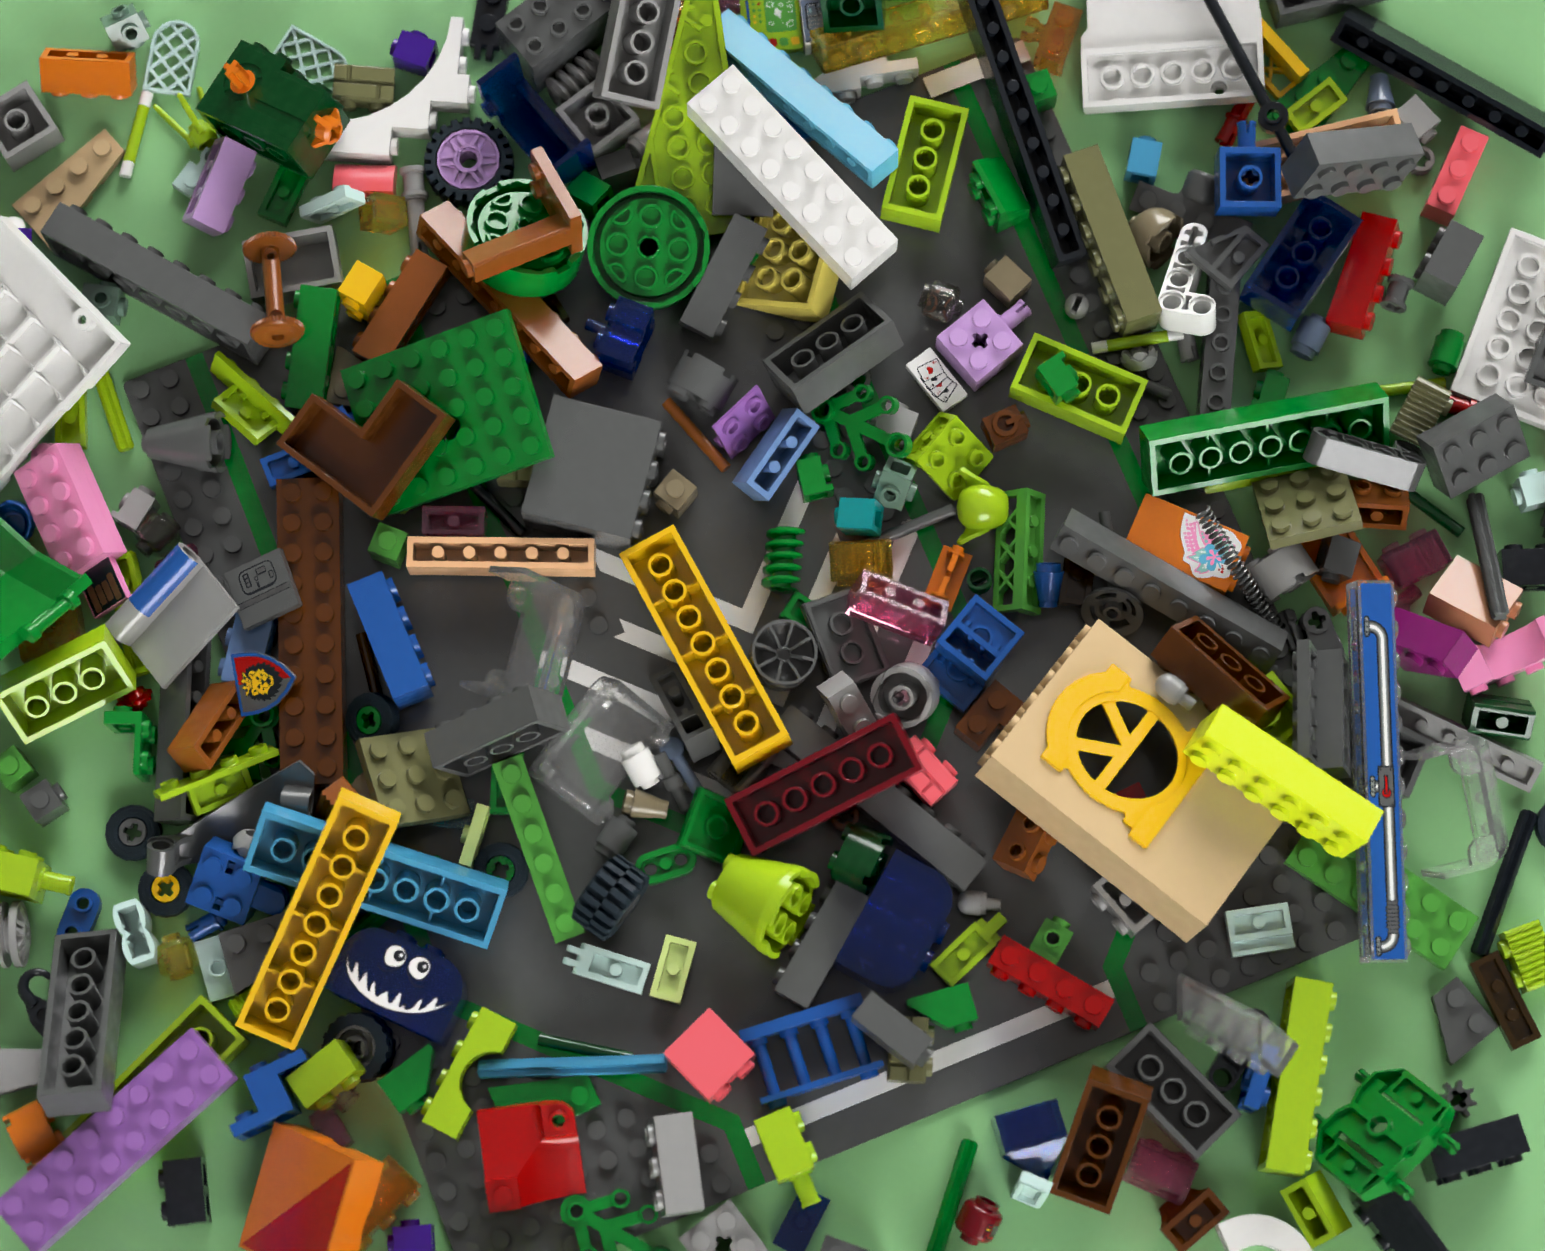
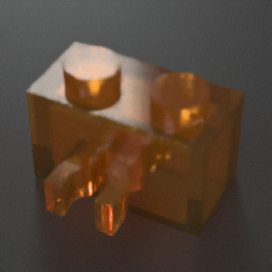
[1019,1,1083,77]

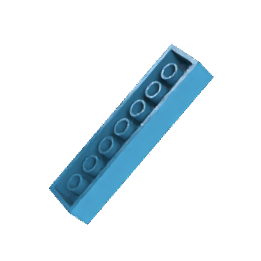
[242,802,509,949]

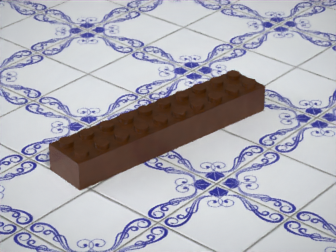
[276,477,348,791]

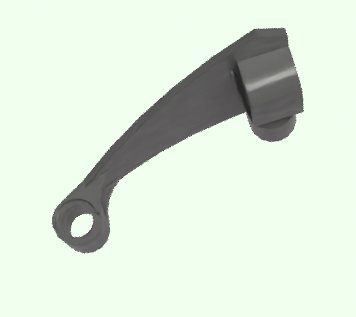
[146,760,315,877]

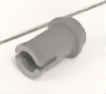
[1177,333,1200,363]

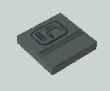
[224,548,303,631]

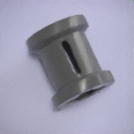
[1380,274,1415,313]

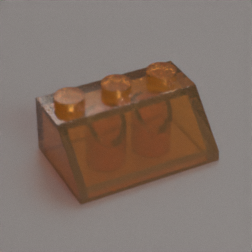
[359,1155,422,1251]

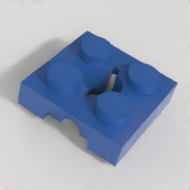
[1235,1043,1281,1114]

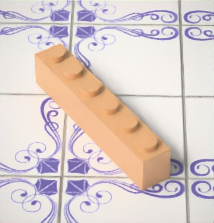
[406,536,596,577]

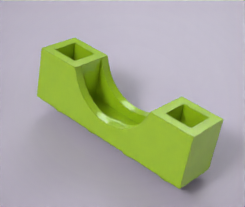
[420,1006,518,1141]

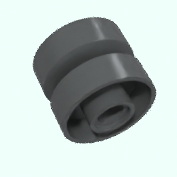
[748,619,818,691]

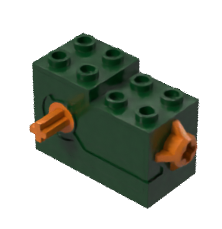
[195,39,351,180]

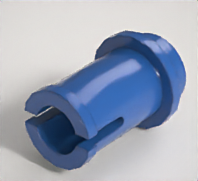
[185,912,228,942]

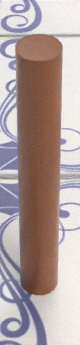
[662,397,731,473]

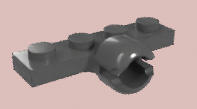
[1129,169,1253,240]

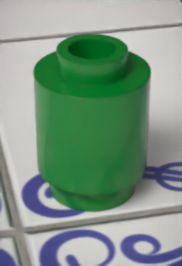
[1427,328,1465,376]

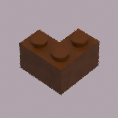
[954,679,1024,753]

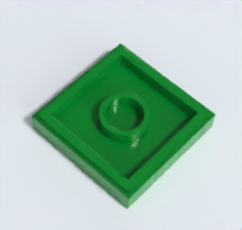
[676,786,744,866]

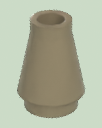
[621,788,669,819]

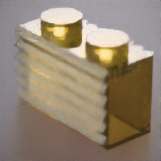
[828,539,893,587]

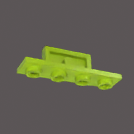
[210,351,295,446]
[153,743,280,816]

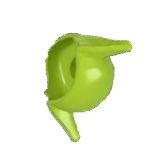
[956,467,1009,546]

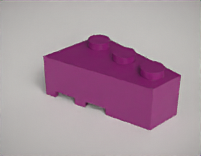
[1392,607,1478,679]

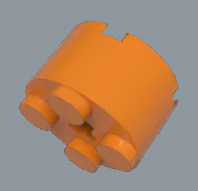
[1,1099,65,1172]

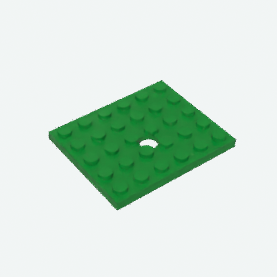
[340,308,555,517]

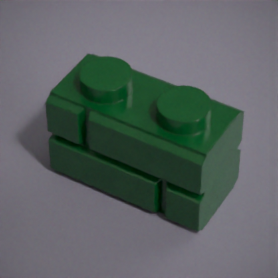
[1461,692,1536,741]

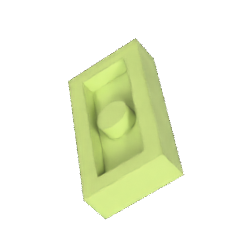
[459,803,490,869]
[649,934,697,1005]

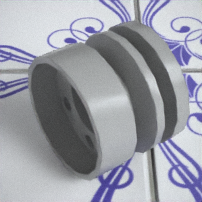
[0,901,31,968]

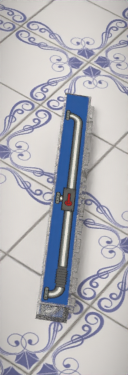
[1346,580,1411,964]

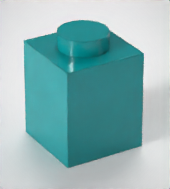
[834,497,884,537]

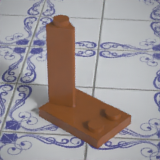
[460,146,583,283]

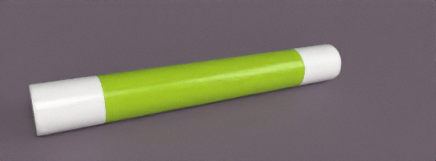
[119,91,153,179]
[1091,330,1184,355]

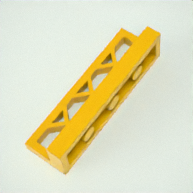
[1261,17,1309,101]

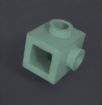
[100,3,151,52]
[82,281,128,326]
[871,456,918,511]

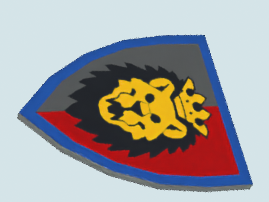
[231,652,297,717]

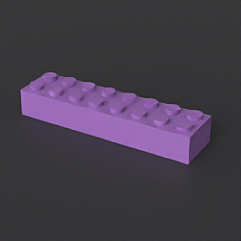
[0,1028,239,1251]

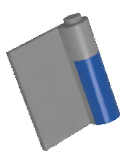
[105,542,240,689]

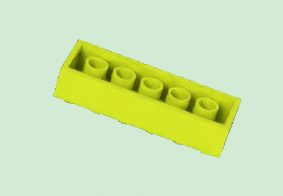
[1183,704,1384,858]

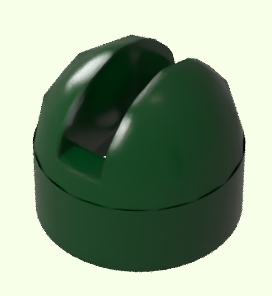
[967,567,992,595]

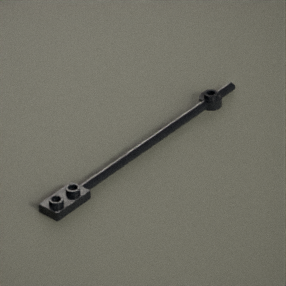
[1203,0,1296,158]

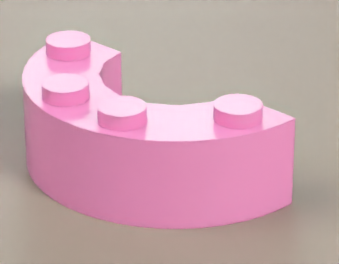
[1457,615,1545,697]

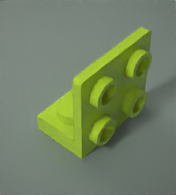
[902,411,993,501]

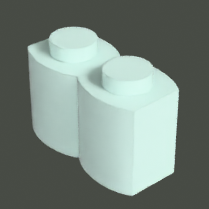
[113,898,161,969]

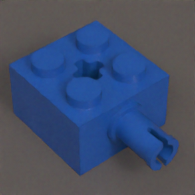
[1214,120,1282,217]

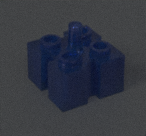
[584,296,656,381]

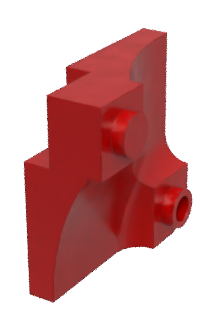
[476,1100,586,1213]

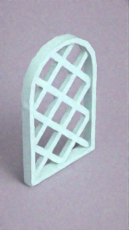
[142,20,200,97]
[273,24,348,93]

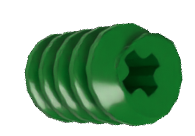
[761,526,806,594]

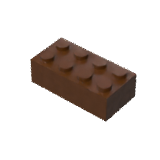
[1150,615,1290,729]
[1050,1065,1154,1215]

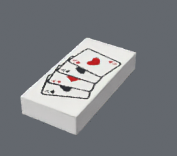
[906,347,968,413]

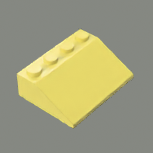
[737,208,839,322]

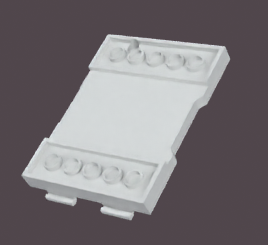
[1080,0,1265,115]
[0,216,131,492]

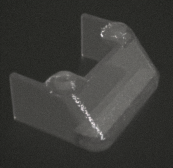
[459,566,585,699]
[1398,736,1509,879]

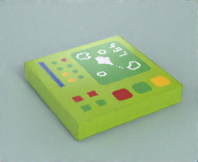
[739,0,804,53]

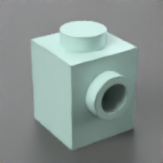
[1510,468,1545,514]

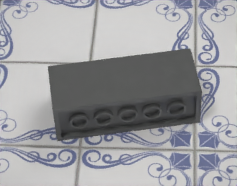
[495,0,611,94]

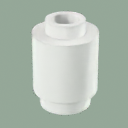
[620,741,662,790]

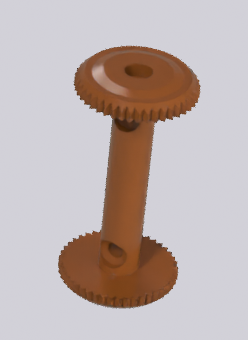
[242,231,305,348]

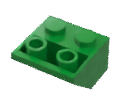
[967,157,1031,234]

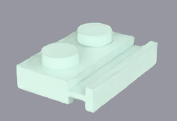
[1224,902,1296,958]

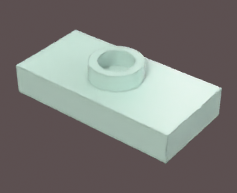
[194,935,239,1004]
[1010,1170,1053,1209]

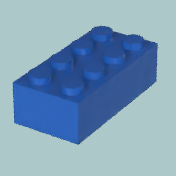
[347,570,436,710]

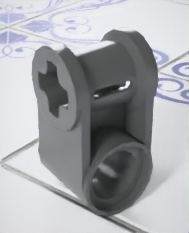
[1298,606,1344,651]

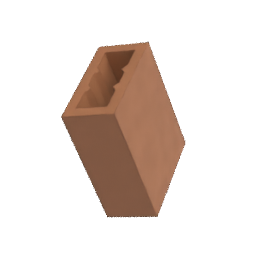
[1423,555,1524,648]

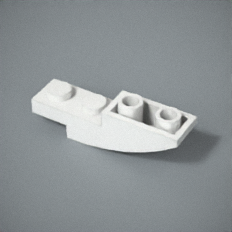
[814,50,919,104]

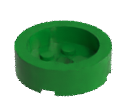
[461,178,588,297]
[587,185,710,310]

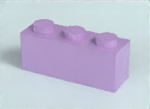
[182,136,257,237]

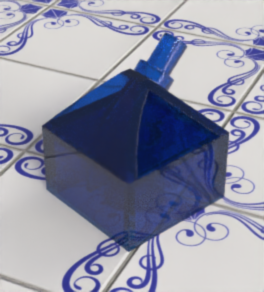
[991,1098,1068,1181]

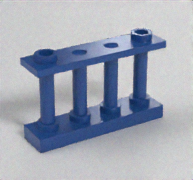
[738,992,884,1110]

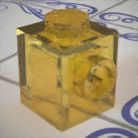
[358,192,408,235]

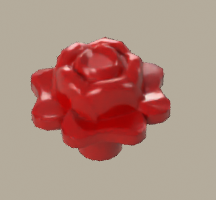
[116,686,153,711]

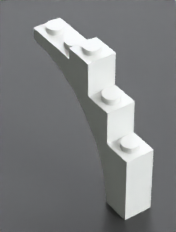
[324,17,477,165]

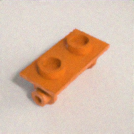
[922,545,973,613]

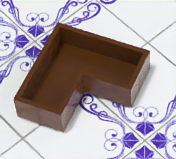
[276,379,456,521]

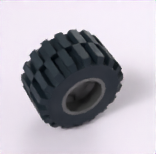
[572,854,650,941]

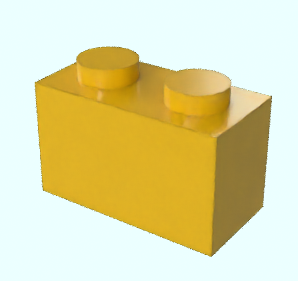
[338,260,387,323]

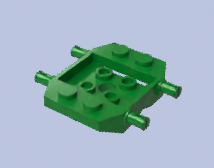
[1313,1068,1460,1202]

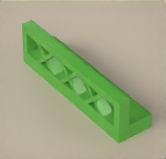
[993,488,1046,616]

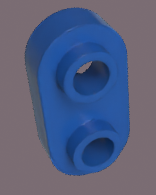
[56,888,102,935]

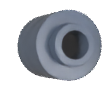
[1290,313,1331,361]

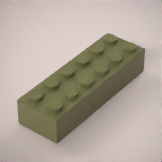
[1058,144,1162,338]

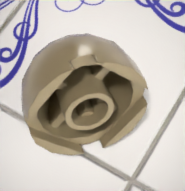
[1128,207,1184,270]

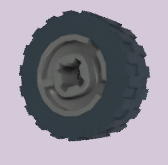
[321,1012,396,1083]

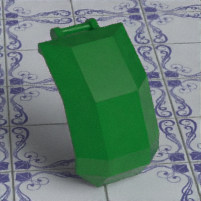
[0,517,93,660]

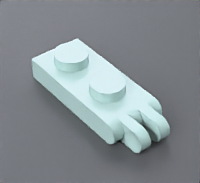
[562,942,651,995]

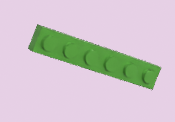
[492,754,586,943]

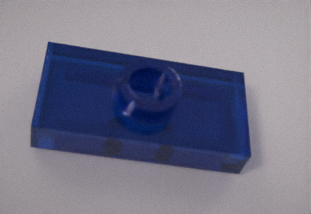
[773,1193,830,1251]

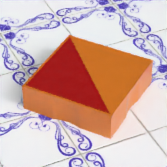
[239,1121,384,1251]

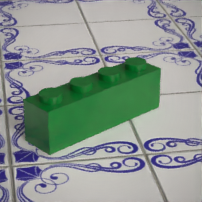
[281,284,341,409]

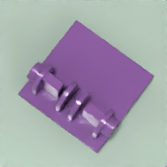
[712,384,775,459]

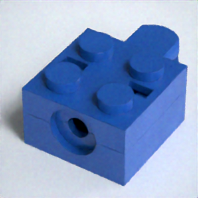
[185,836,290,925]

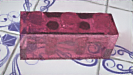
[845,569,949,646]

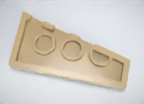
[12,129,125,251]

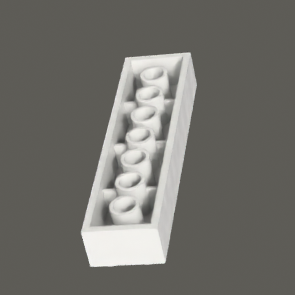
[687,64,898,290]

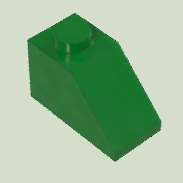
[905,982,978,1034]
[377,1044,436,1115]

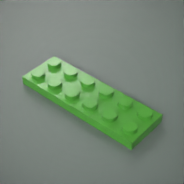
[1284,836,1479,971]

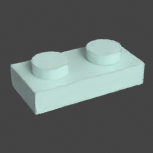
[299,185,366,225]

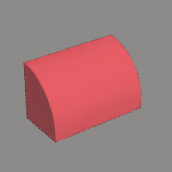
[332,164,397,201]

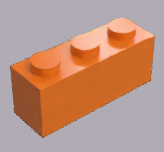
[39,48,137,100]

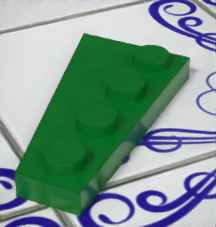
[1267,48,1370,136]

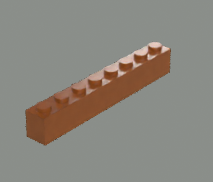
[416,200,603,399]

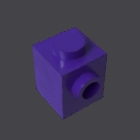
[390,30,439,77]
[387,1219,436,1251]

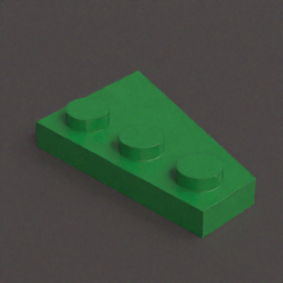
[488,1076,602,1125]

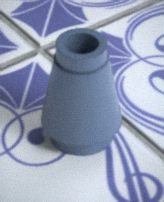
[1365,73,1396,114]

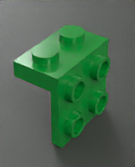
[103,706,158,782]

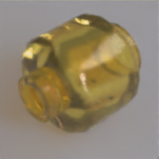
[156,932,199,981]

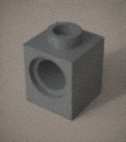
[1315,535,1361,585]

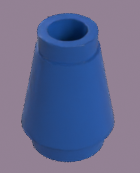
[1033,562,1064,608]

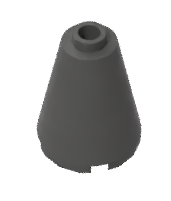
[141,411,232,473]

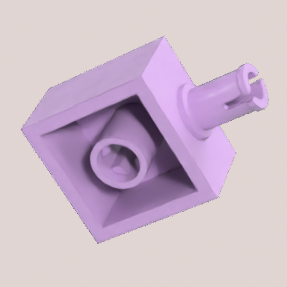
[935,299,1032,392]

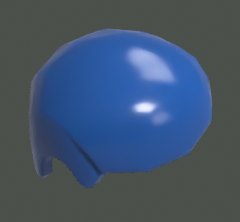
[0,500,36,541]

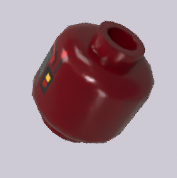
[955,1195,1003,1246]

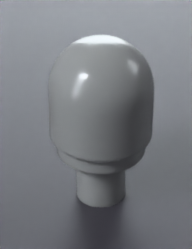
[1155,673,1197,711]
[957,890,1002,916]

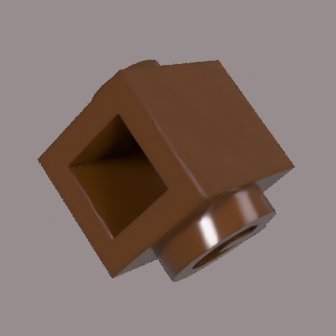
[980,404,1031,454]

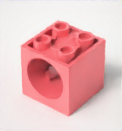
[663,1007,755,1104]

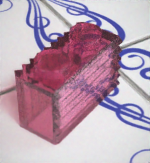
[422,506,488,537]
[1377,528,1453,593]
[1122,1138,1199,1206]

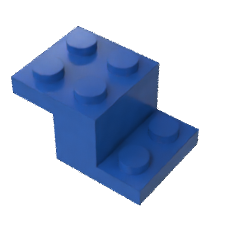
[922,594,1025,714]
[229,1048,312,1141]

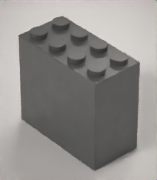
[521,395,668,551]

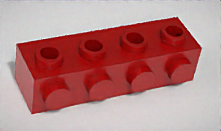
[1325,211,1403,340]
[986,935,1115,1031]

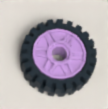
[424,117,514,210]

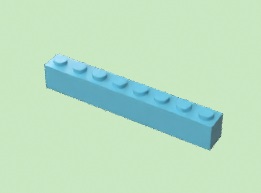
[721,8,898,189]

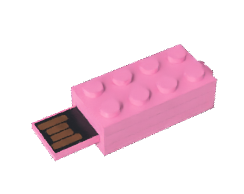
[13,442,131,619]

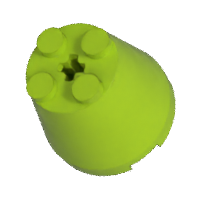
[707,853,819,959]

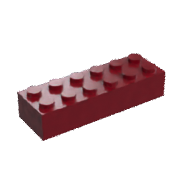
[724,712,925,857]

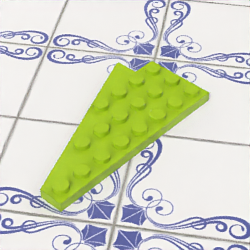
[635,0,751,236]

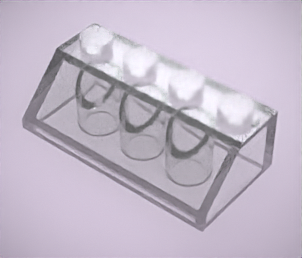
[1177,973,1299,1078]

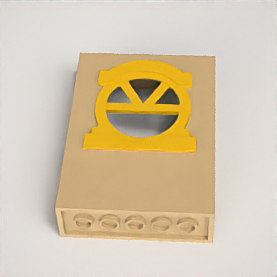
[975,619,1283,943]

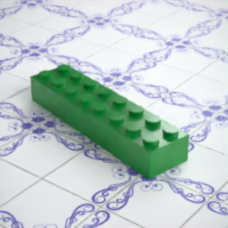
[1139,382,1390,497]

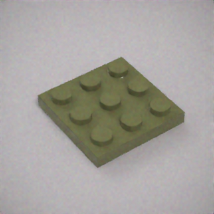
[1252,467,1363,550]
[355,728,471,828]

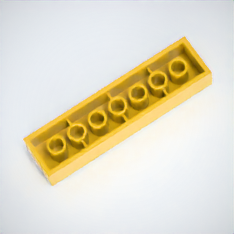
[619,524,793,774]
[235,787,401,1051]

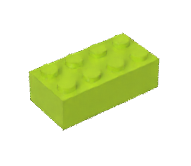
[880,95,969,233]
[1008,332,1149,444]
[0,624,136,745]

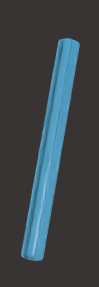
[477,1054,668,1079]

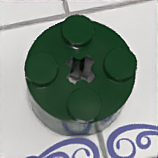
[827,822,893,895]

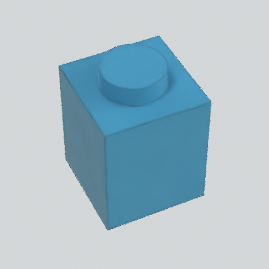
[1124,136,1163,185]

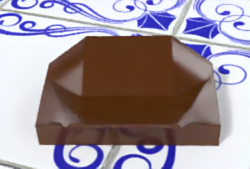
[1158,1186,1230,1251]

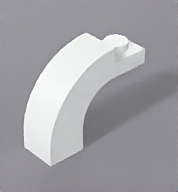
[1214,1214,1313,1251]

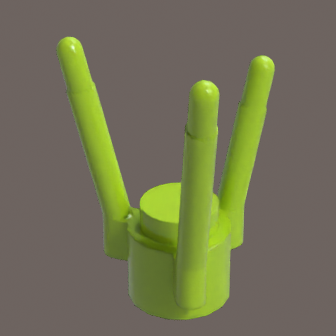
[153,86,218,151]

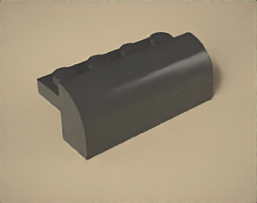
[1292,639,1351,779]

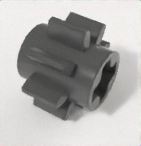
[1439,1080,1477,1121]

